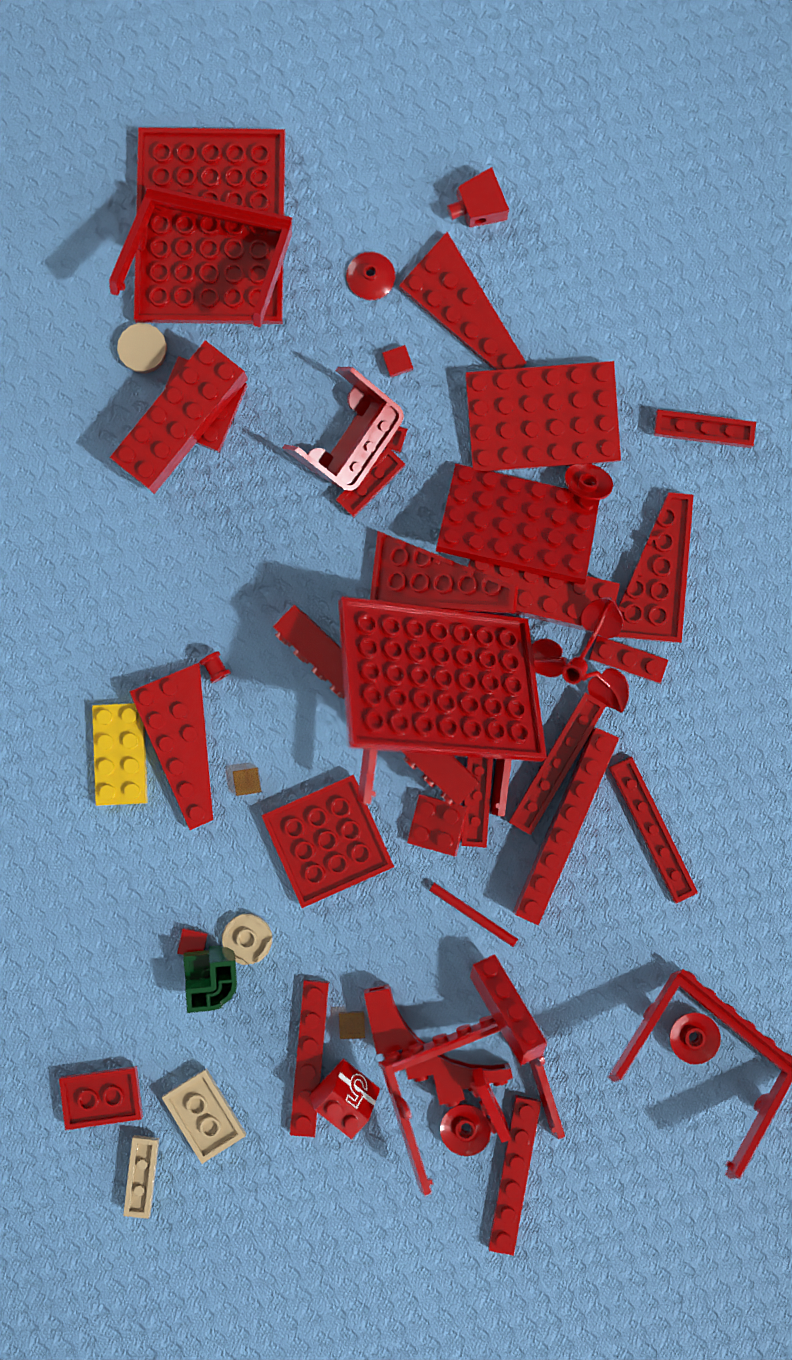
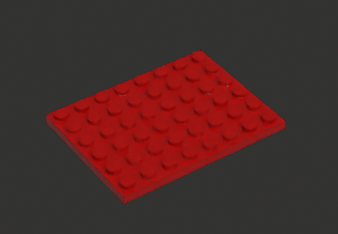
[134,127,286,324]
[338,597,547,762]

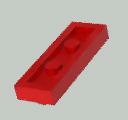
[336,447,406,518]
[588,636,668,684]
[471,1067,511,1143]

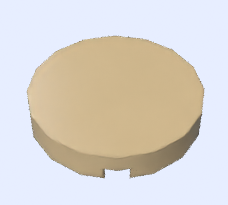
[117,323,168,373]
[222,914,272,965]

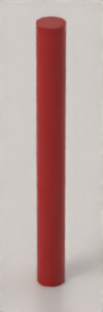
[429,882,518,947]

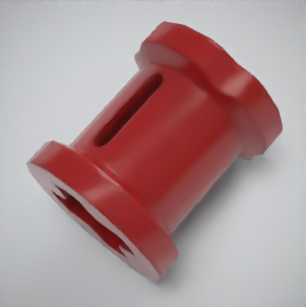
[199,651,231,684]

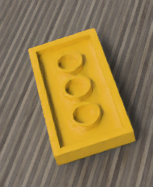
[92,703,148,806]

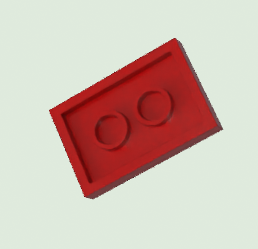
[59,1066,143,1130]

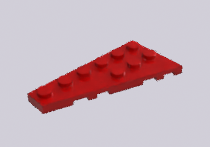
[399,232,526,370]
[129,663,213,830]

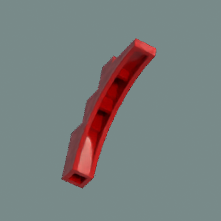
[364,984,513,1107]

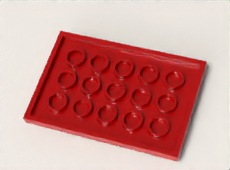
[465,361,621,472]
[436,464,600,585]

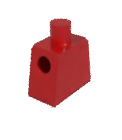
[447,167,509,227]

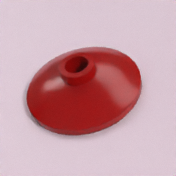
[346,252,395,301]
[564,464,613,500]
[669,1012,721,1065]
[440,1104,491,1156]

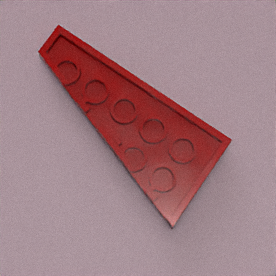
[615,492,694,644]
[370,531,518,613]

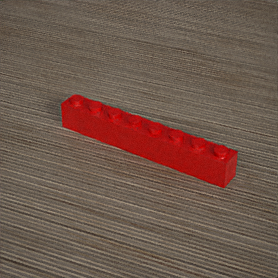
[513,728,619,926]

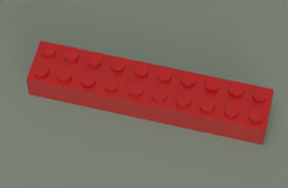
[273,605,481,806]

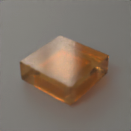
[233,767,262,796]
[339,1011,365,1039]

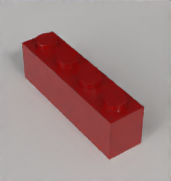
[470,954,547,1065]

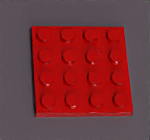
[261,774,394,908]

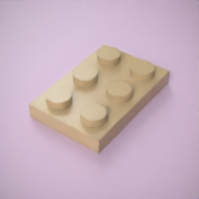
[162,1068,246,1164]

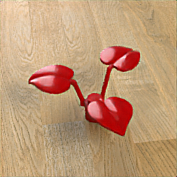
[532,598,629,713]

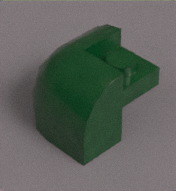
[183,946,237,1013]

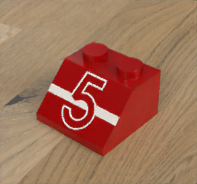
[309,1058,380,1140]

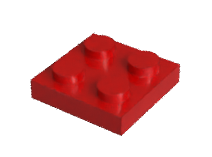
[407,794,469,857]

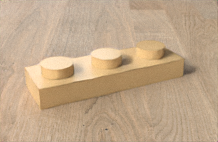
[123,1135,159,1219]

